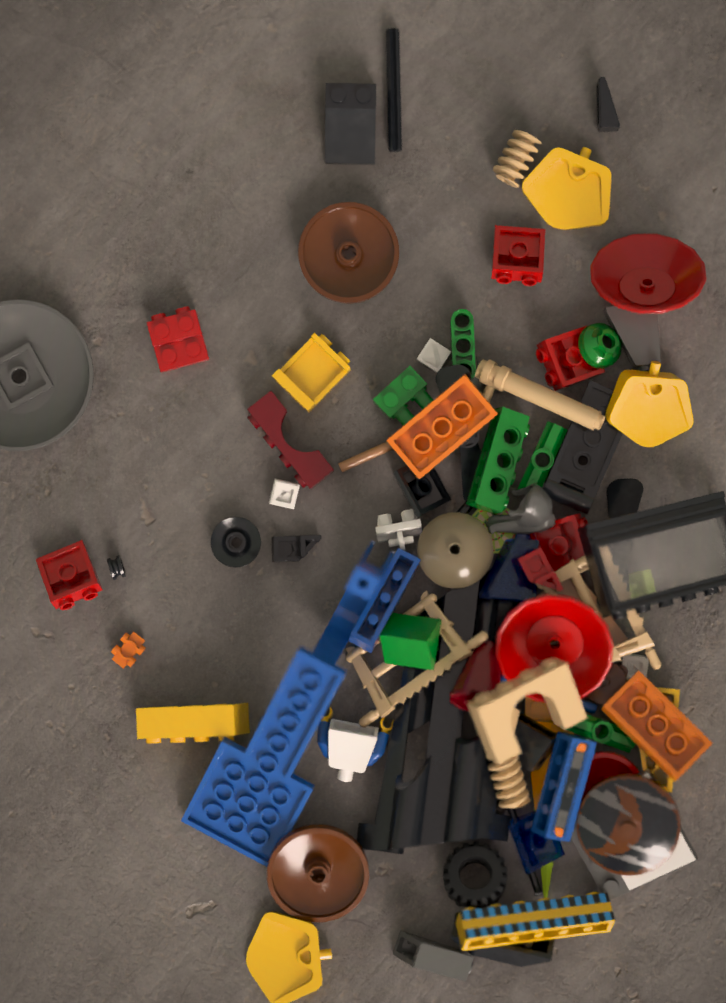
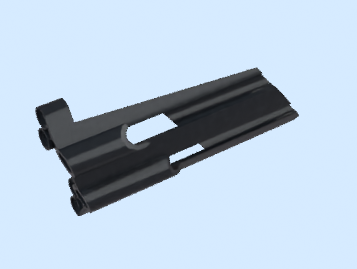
[357,554,523,854]

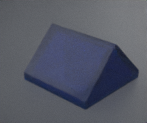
[508,810,565,874]

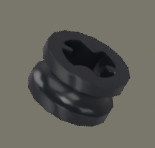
[107,555,126,580]

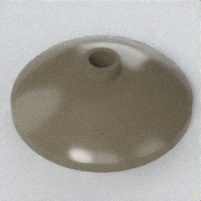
[417,512,493,589]

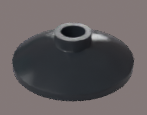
[210,517,261,568]

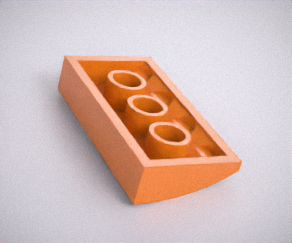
[386,374,498,479]
[601,671,713,782]

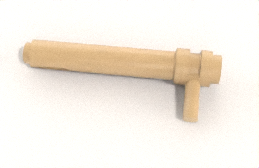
[475,359,605,430]

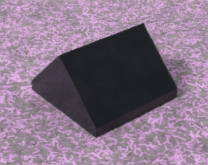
[393,465,451,518]

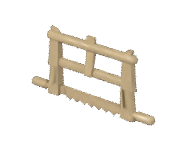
[536,545,661,670]
[345,590,488,727]

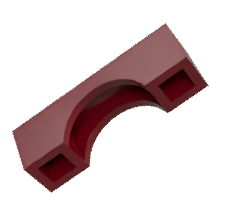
[247,391,334,490]

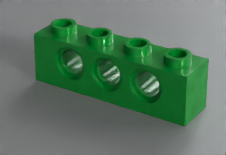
[466,407,530,514]

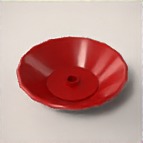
[590,234,707,314]
[495,594,614,703]

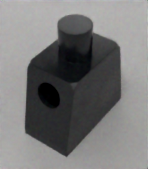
[514,713,557,773]

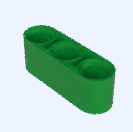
[450,309,476,381]

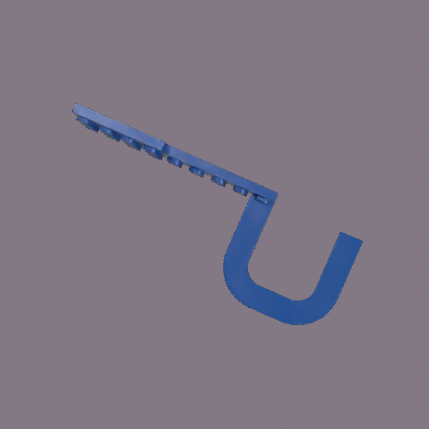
[181,540,395,867]

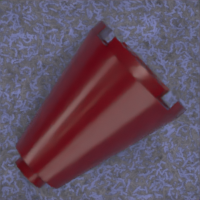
[450,640,501,712]

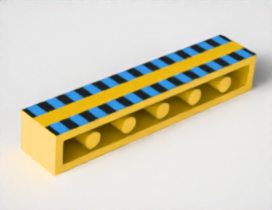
[456,892,615,951]

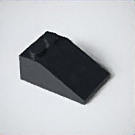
[325,83,376,165]

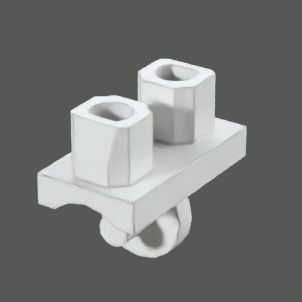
[375,509,422,551]

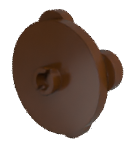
[585,662,628,705]

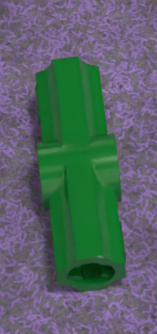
[517,421,567,490]
[560,714,635,753]

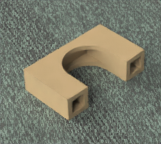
[467,658,587,764]

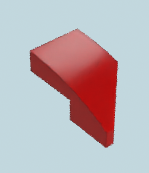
[517,547,564,591]

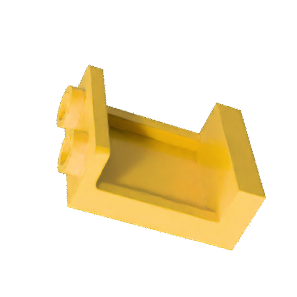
[272,333,351,413]

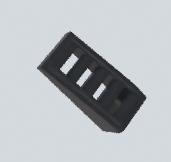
[596,77,620,132]

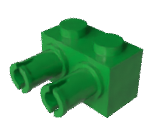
[373,366,434,425]

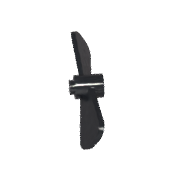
[435,364,497,502]
[596,478,644,617]

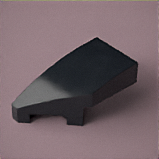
[272,535,321,562]

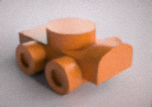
[111,631,146,669]

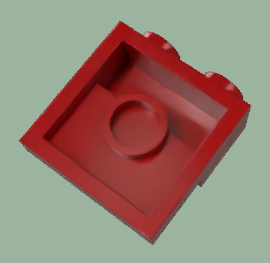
[491,225,545,286]
[146,306,210,373]
[536,325,605,391]
[530,513,588,571]
[36,540,103,610]

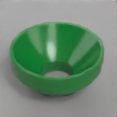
[578,323,622,369]

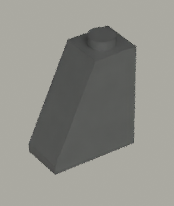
[604,306,661,371]
[393,930,474,981]

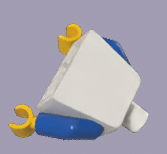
[317,707,394,782]

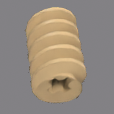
[493,130,542,188]
[488,754,531,808]

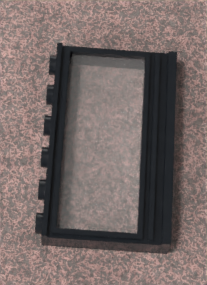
[577,491,726,620]

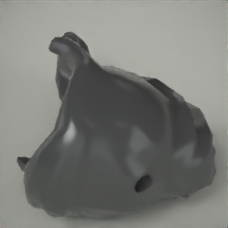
[485,483,555,534]

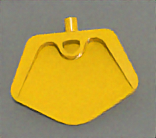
[522,147,611,230]
[605,361,693,447]
[246,911,332,1003]

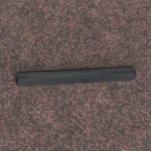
[386,28,402,152]

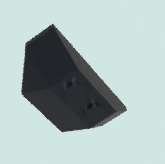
[450,903,555,967]

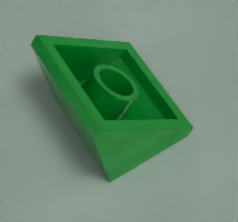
[380,613,442,670]

